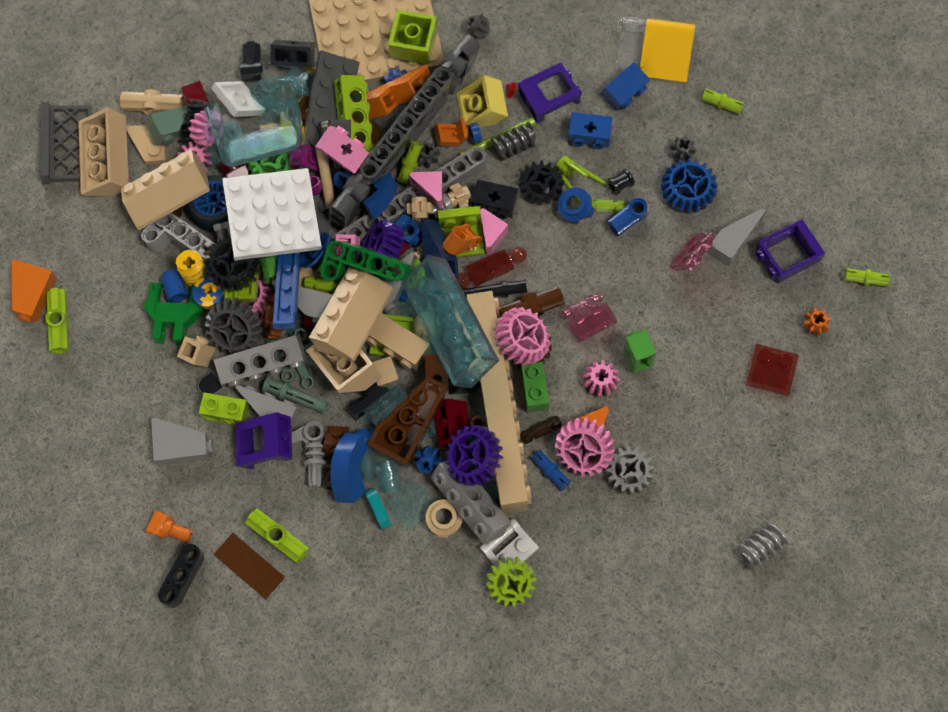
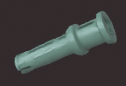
[262,375,328,414]

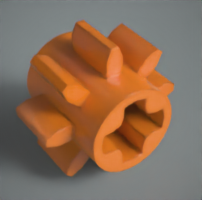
[803,308,831,336]

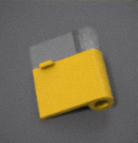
[614,15,695,83]

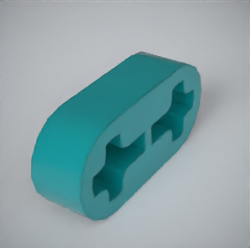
[365,488,392,530]

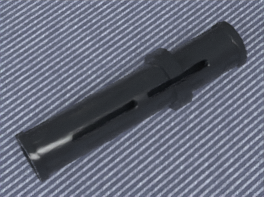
[462,279,527,302]

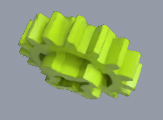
[486,556,536,607]

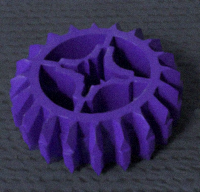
[358,219,405,276]
[444,425,503,486]

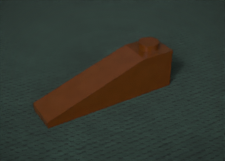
[367,377,448,468]

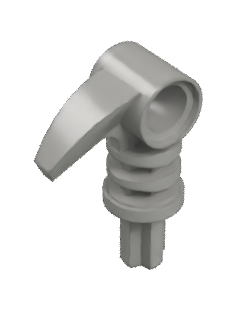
[292,421,326,488]

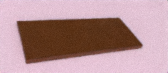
[213,533,285,599]

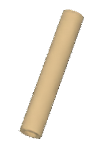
[315,147,335,209]

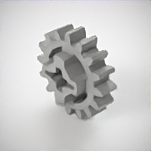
[606,446,654,495]

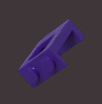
[518,62,582,124]
[235,412,293,469]

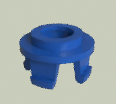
[558,187,595,224]

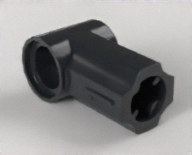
[240,41,263,82]

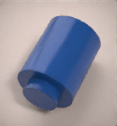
[161,269,189,303]

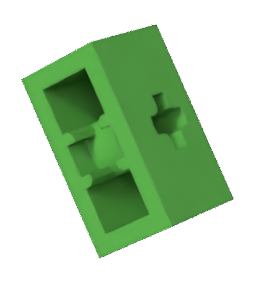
[623,330,657,374]
[521,362,549,413]

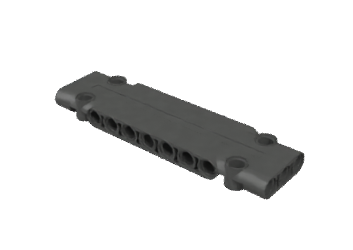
[329,35,480,231]

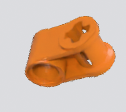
[442,223,482,255]

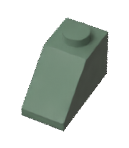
[145,106,188,146]

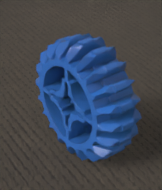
[661,158,718,213]

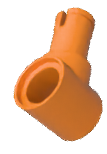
[145,511,193,543]

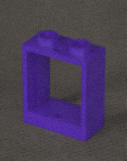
[756,219,825,284]

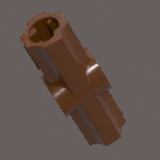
[499,286,565,317]

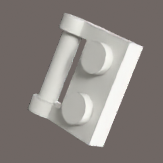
[479,518,539,570]

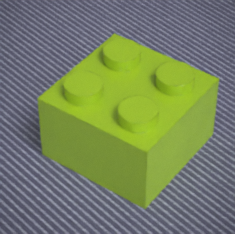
[388,10,438,64]

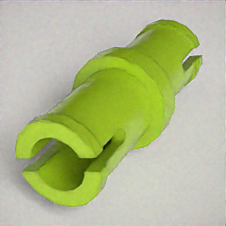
[701,88,744,115]
[397,141,423,184]
[845,268,891,287]

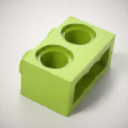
[199,393,250,426]

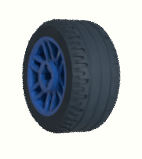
[186,175,228,232]

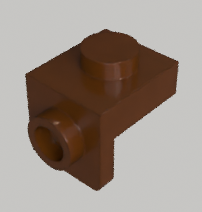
[324,426,349,460]

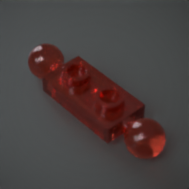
[453,247,527,289]

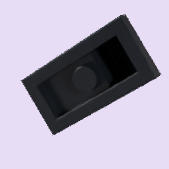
[349,385,391,421]

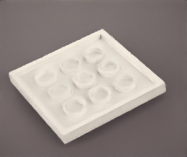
[222,168,321,261]

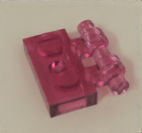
[670,232,716,272]
[562,293,617,343]

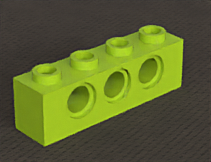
[334,75,374,160]

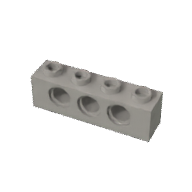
[214,334,307,387]
[430,461,512,544]

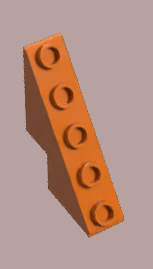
[352,64,431,123]

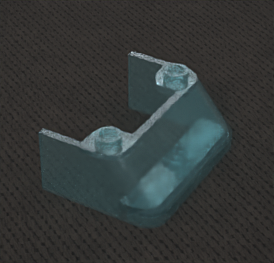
[204,81,303,167]

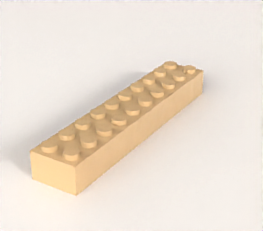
[467,291,532,514]

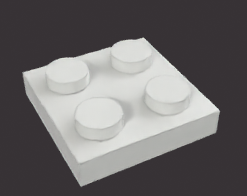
[211,81,266,117]

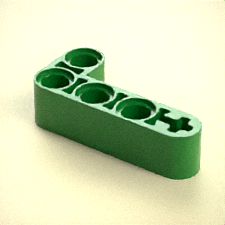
[320,241,411,281]

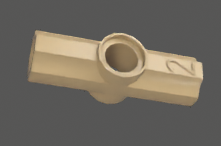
[120,89,184,115]

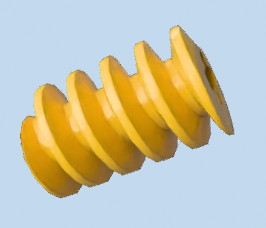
[175,250,209,288]

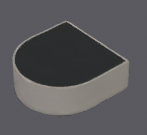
[198,371,225,395]

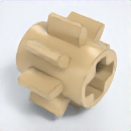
[446,183,472,208]
[406,197,433,220]

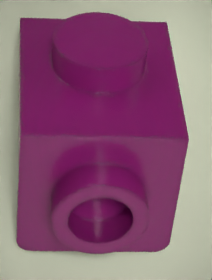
[288,144,319,171]

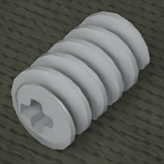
[738,523,790,571]

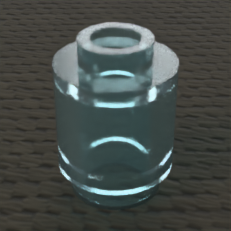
[361,448,379,483]
[376,460,402,493]

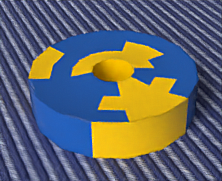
[192,275,225,309]

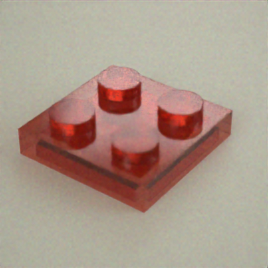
[746,344,799,396]

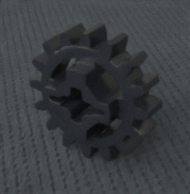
[519,160,564,205]

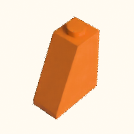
[11,259,57,323]

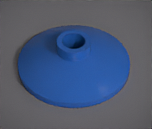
[300,232,330,269]

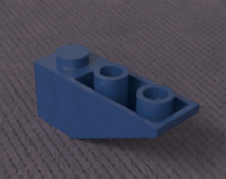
[420,219,459,283]

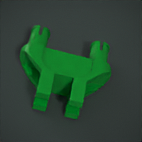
[143,282,205,345]

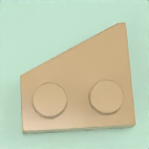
[126,125,166,164]

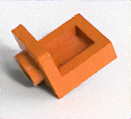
[434,119,468,146]

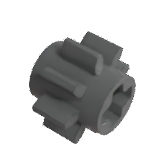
[465,14,490,39]
[670,135,696,160]
[418,141,440,168]

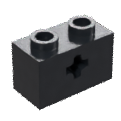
[271,40,315,67]
[472,179,518,219]

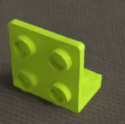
[438,206,485,258]

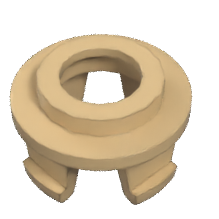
[426,499,463,538]

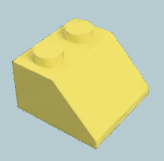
[456,75,508,129]

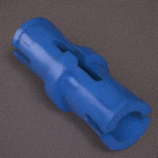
[531,450,571,491]

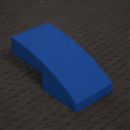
[363,173,398,220]

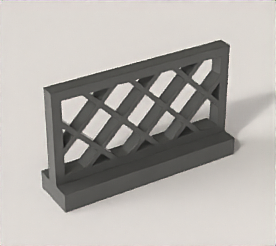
[40,102,92,184]

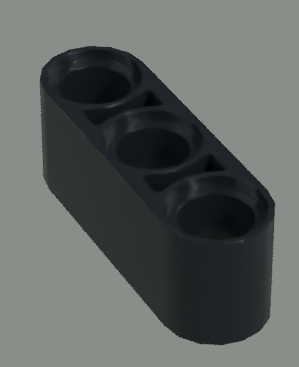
[158,544,204,608]

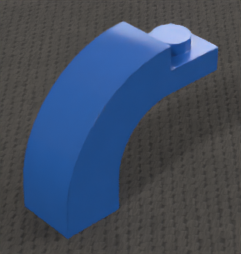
[330,428,374,503]

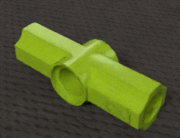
[45,288,70,354]
[245,508,310,564]

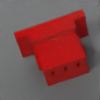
[506,82,516,98]

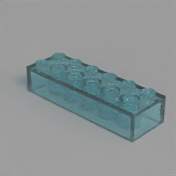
[402,255,499,388]

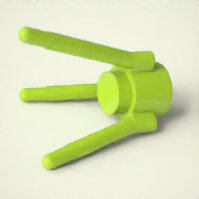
[556,156,607,203]

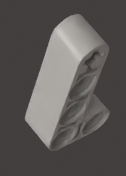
[141,213,220,267]

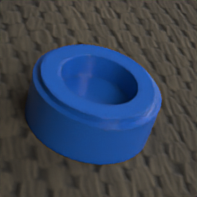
[469,123,482,144]

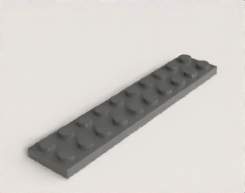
[299,50,360,255]

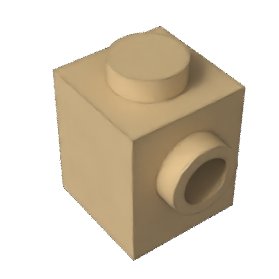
[177,336,215,367]

